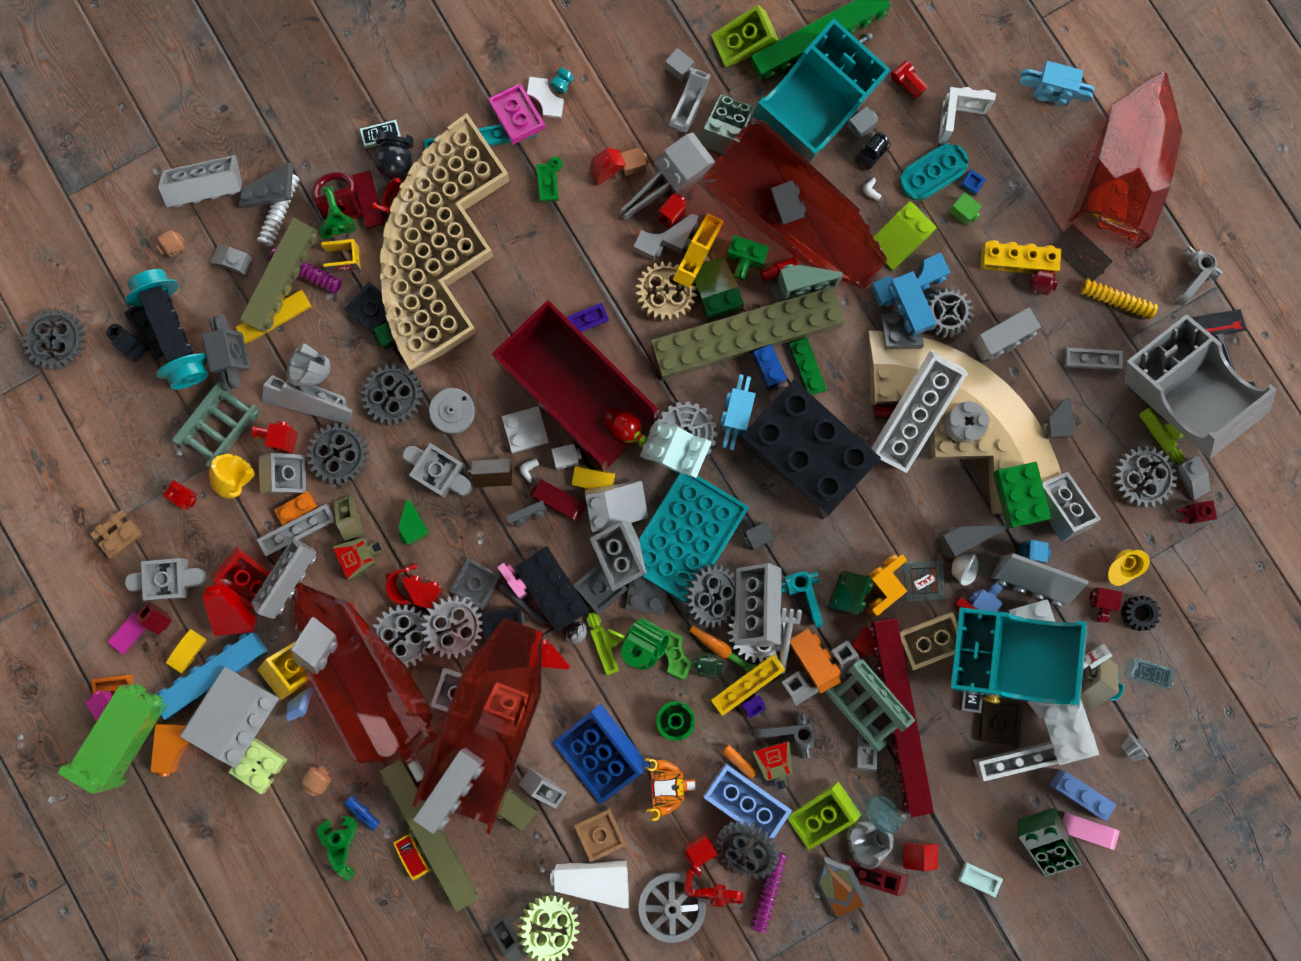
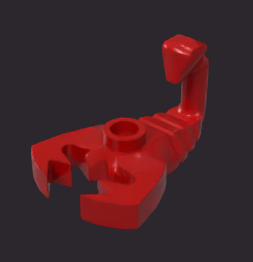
[684,864,743,907]

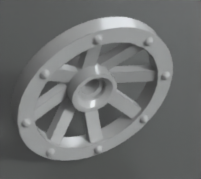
[638,872,706,943]

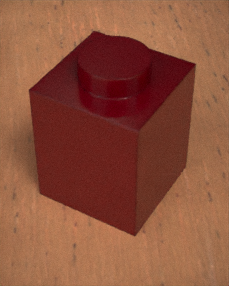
[136,601,172,635]

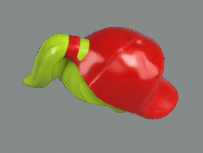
[604,408,648,448]

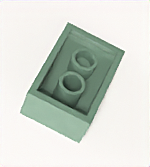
[777,264,843,301]

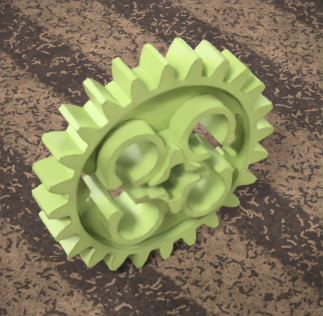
[517,895,580,961]

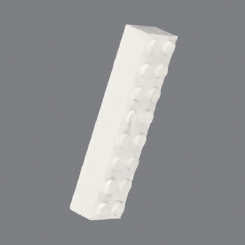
[1009,599,1100,765]

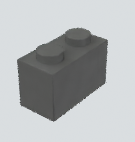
[769,180,806,225]

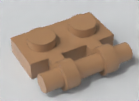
[90,509,143,559]

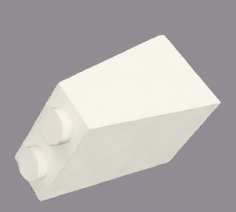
[550,860,629,908]

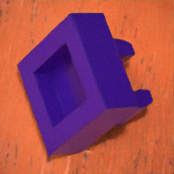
[743,693,766,719]

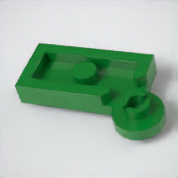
[537,157,563,203]

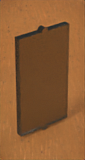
[1052,224,1113,282]

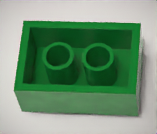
[993,461,1051,529]

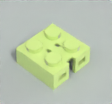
[229,738,288,794]

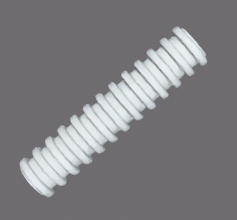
[257,174,300,247]

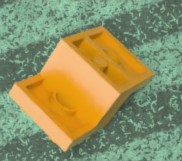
[866,554,907,617]

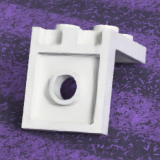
[938,87,996,145]

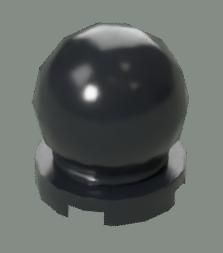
[374,131,414,179]

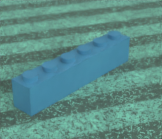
[156,632,269,720]

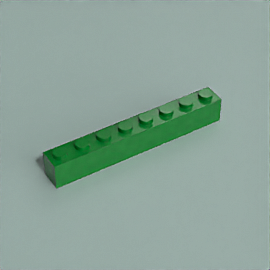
[750,0,891,82]

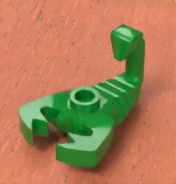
[318,186,357,238]
[317,816,357,882]

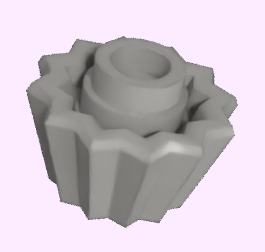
[1121,734,1149,762]

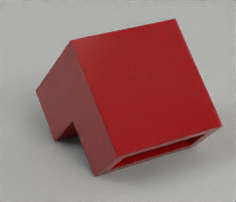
[903,842,938,872]

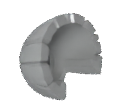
[287,343,331,386]
[847,822,894,869]

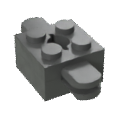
[202,314,251,391]

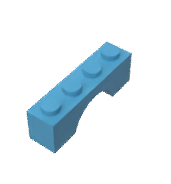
[870,252,951,308]

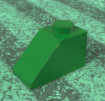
[398,500,431,546]

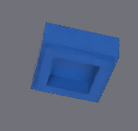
[960,169,986,196]

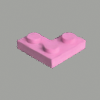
[497,563,528,599]

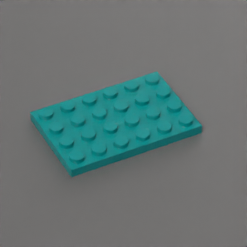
[639,473,749,602]

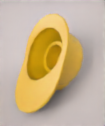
[1108,549,1150,586]

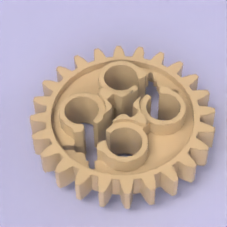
[635,261,697,322]

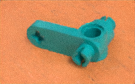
[781,571,823,628]

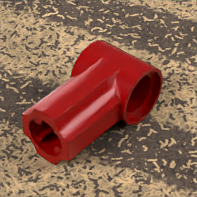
[890,60,928,99]

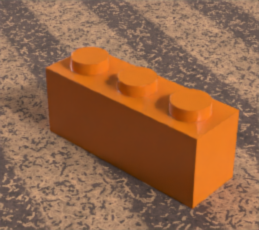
[790,629,841,694]

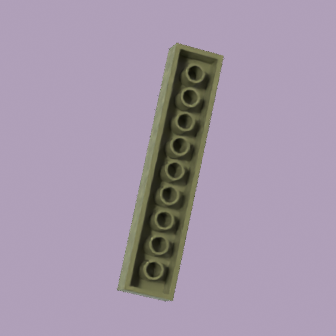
[651,286,845,381]

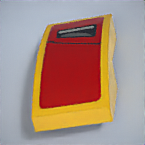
[393,833,430,881]

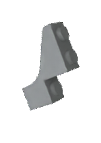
[669,68,711,132]
[633,214,700,261]

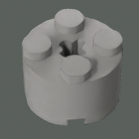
[945,401,990,443]

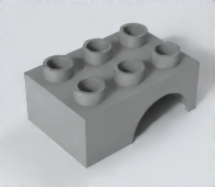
[1125,314,1277,459]

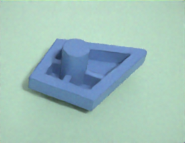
[286,687,314,721]

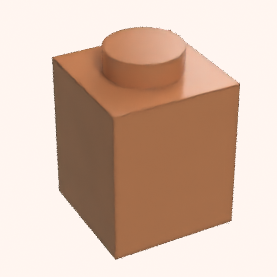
[621,147,649,177]

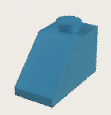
[1020,540,1051,563]

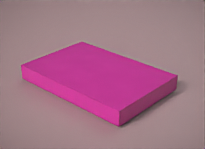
[488,83,546,145]

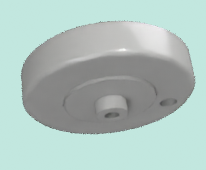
[429,388,476,434]

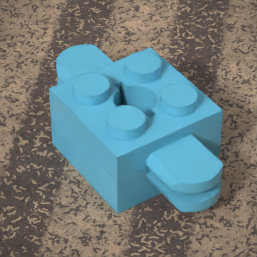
[1019,61,1095,106]
[720,374,756,450]

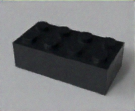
[514,546,590,633]

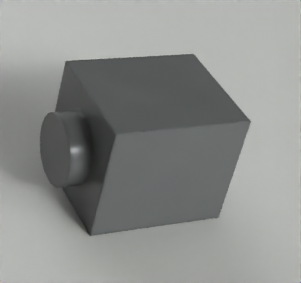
[743,522,775,550]

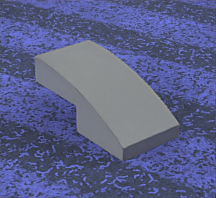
[856,728,879,771]

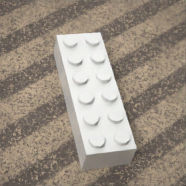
[871,350,968,473]

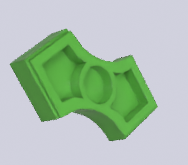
[665,629,692,681]

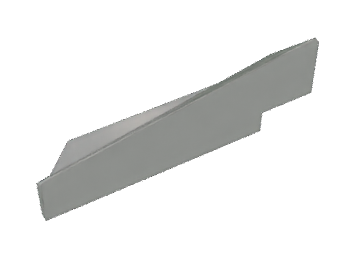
[262,375,352,424]

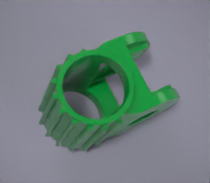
[621,618,670,670]

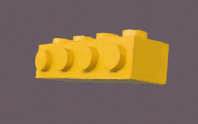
[980,240,1061,274]

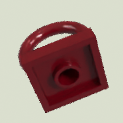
[312,172,363,220]

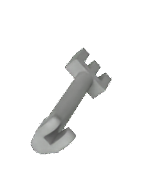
[779,607,802,674]

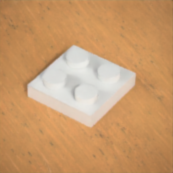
[502,406,549,454]

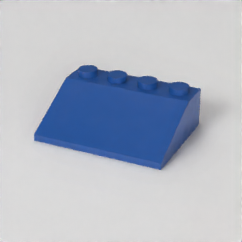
[552,704,650,805]

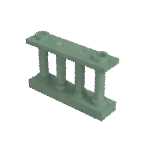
[172,379,261,468]
[825,659,915,752]

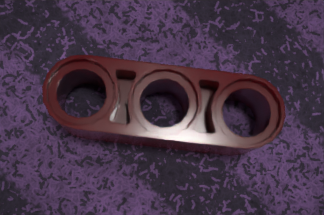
[529,478,587,522]

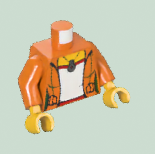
[644,758,695,821]

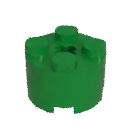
[656,700,695,741]

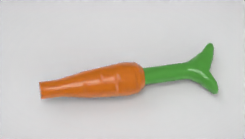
[689,625,759,673]

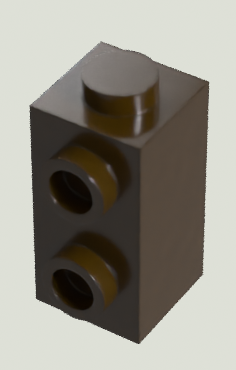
[468,459,512,488]

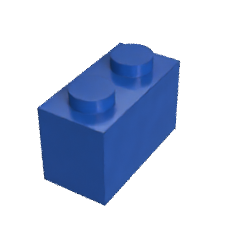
[752,344,787,390]

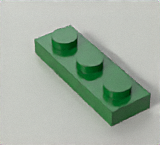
[789,337,827,396]

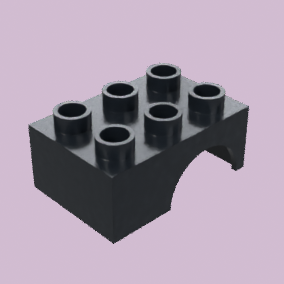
[738,379,881,519]

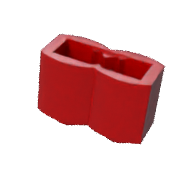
[657,193,686,229]

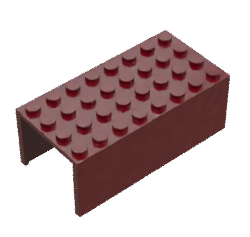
[492,300,659,471]

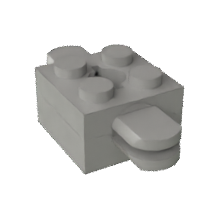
[403,443,472,498]
[125,558,207,601]

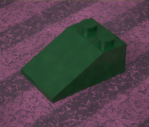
[694,257,744,321]

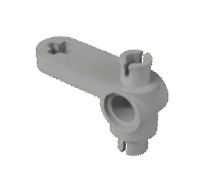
[1176,246,1223,306]

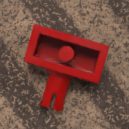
[252,421,298,454]

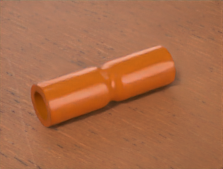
[722,745,758,780]

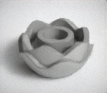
[566,621,587,644]

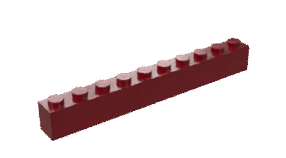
[869,617,934,818]

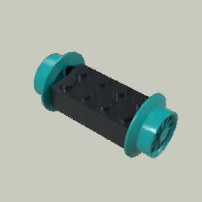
[125,269,208,390]

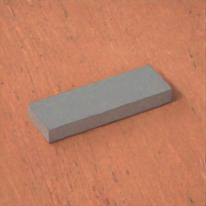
[1064,347,1123,371]

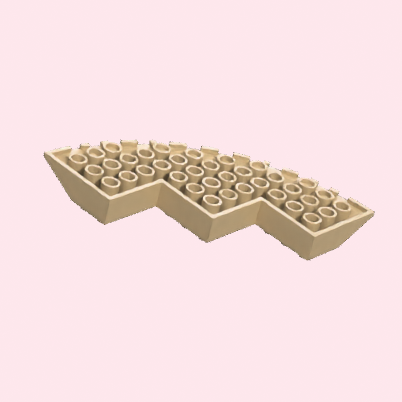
[380,113,510,370]
[868,330,1062,515]

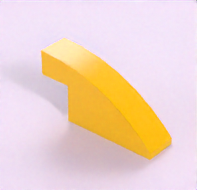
[673,213,724,288]

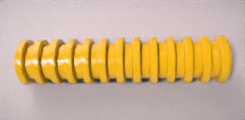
[1080,278,1158,320]

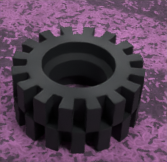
[1121,596,1161,631]

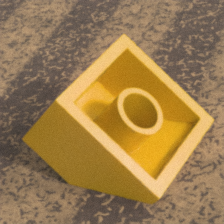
[257,642,316,700]

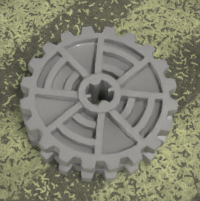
[657,401,717,455]

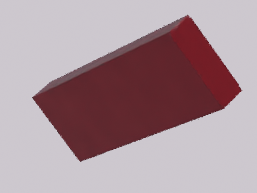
[352,170,385,229]

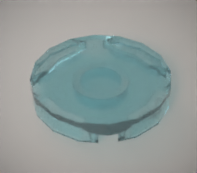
[866,796,902,834]

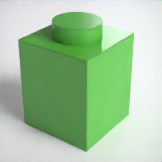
[949,192,982,226]

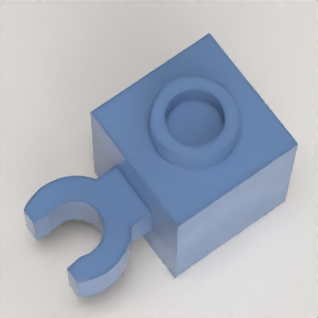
[969,583,1003,612]

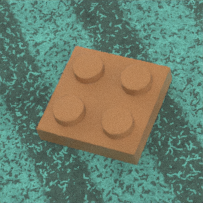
[574,808,627,862]

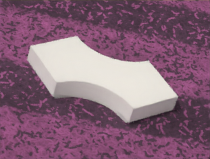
[527,77,564,119]

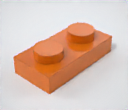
[274,491,318,526]

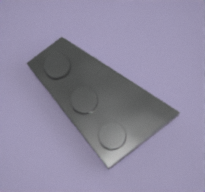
[239,162,293,209]

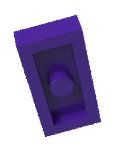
[567,303,609,333]

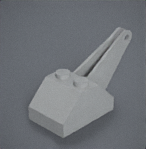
[619,133,715,220]

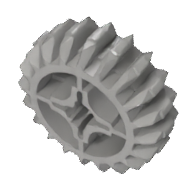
[926,287,974,338]

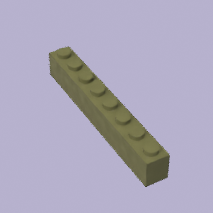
[380,758,480,912]

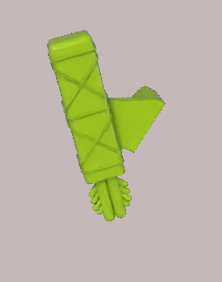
[1139,407,1184,464]
[586,611,626,675]

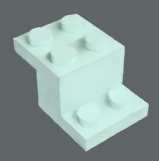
[640,421,711,478]

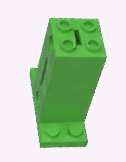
[58,683,167,794]

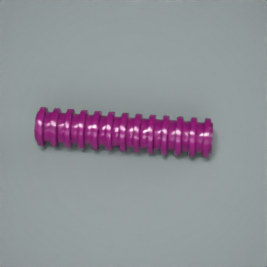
[268,247,342,294]
[750,852,788,933]

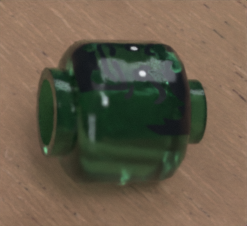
[694,652,723,679]

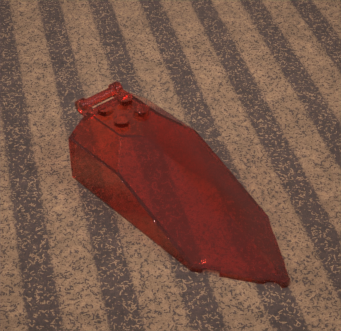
[1068,71,1182,248]
[295,583,438,763]

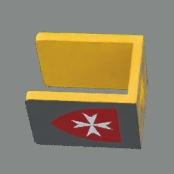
[321,239,361,273]

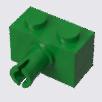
[726,235,770,280]

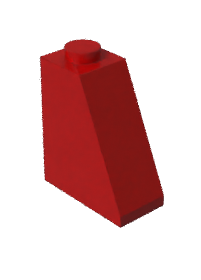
[202,585,257,636]

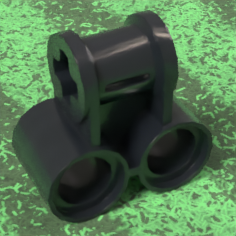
[855,132,892,170]
[106,324,149,362]

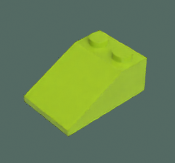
[711,5,779,67]
[867,201,937,271]
[787,781,861,850]

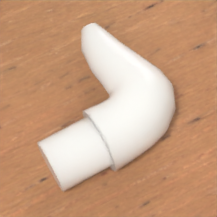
[863,177,882,202]
[520,458,539,484]

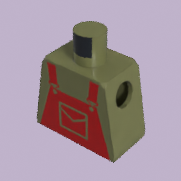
[333,538,384,581]
[751,740,793,790]

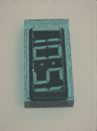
[1131,659,1176,689]

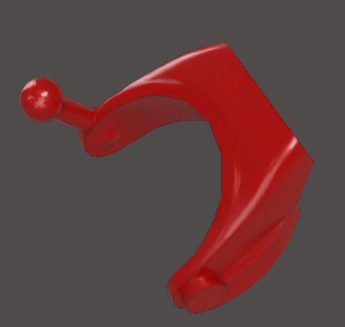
[371,178,402,214]
[385,563,417,604]

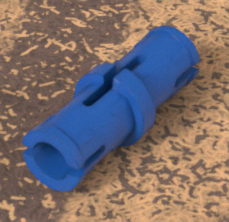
[344,795,381,831]

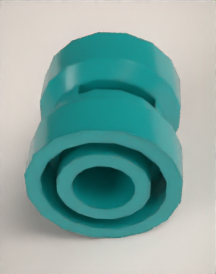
[549,67,575,94]

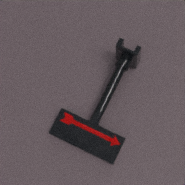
[1192,309,1256,387]

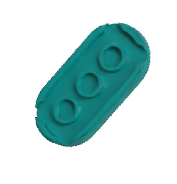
[900,143,968,201]

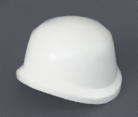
[952,553,979,585]

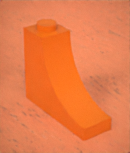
[150,723,192,777]

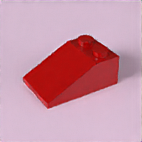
[212,546,271,612]

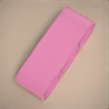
[1062,812,1120,850]

